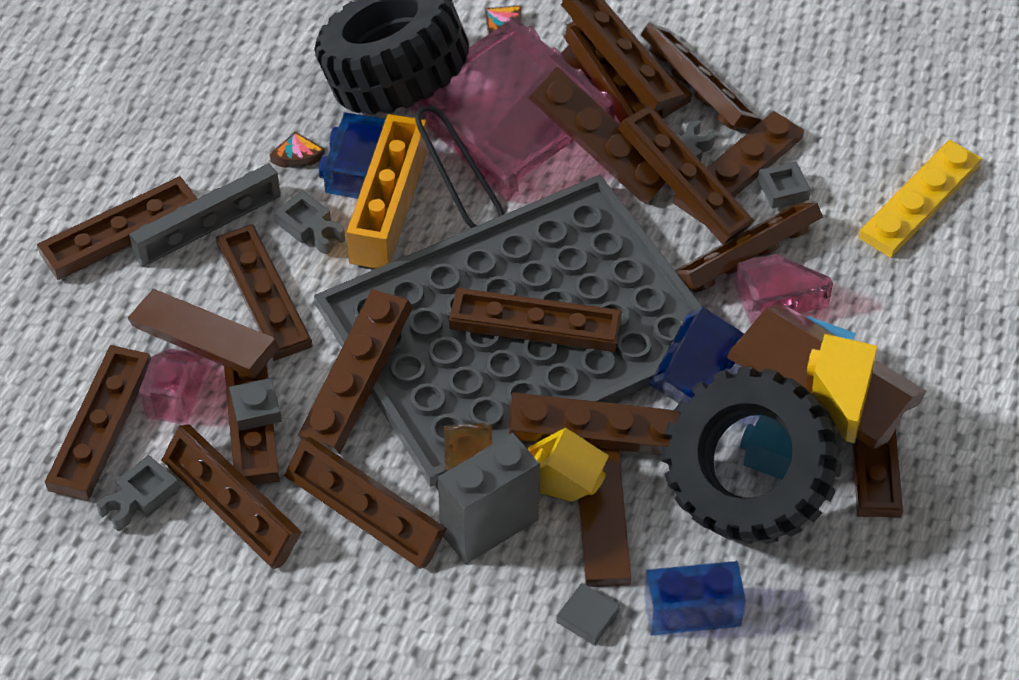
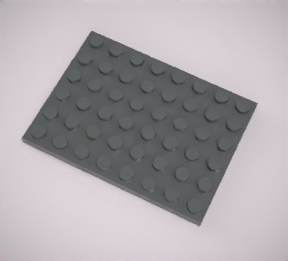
[314,174,728,487]

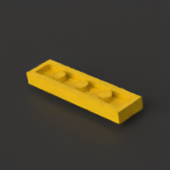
[858,139,982,258]

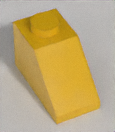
[806,334,877,443]
[527,428,609,502]

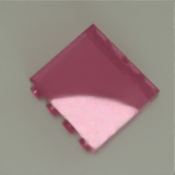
[411,17,615,202]

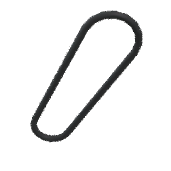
[415,106,504,228]

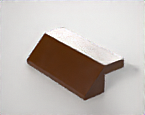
[727,304,926,449]

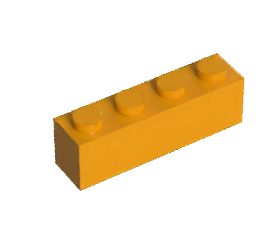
[346,114,428,269]

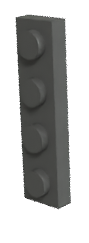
[129,163,281,268]

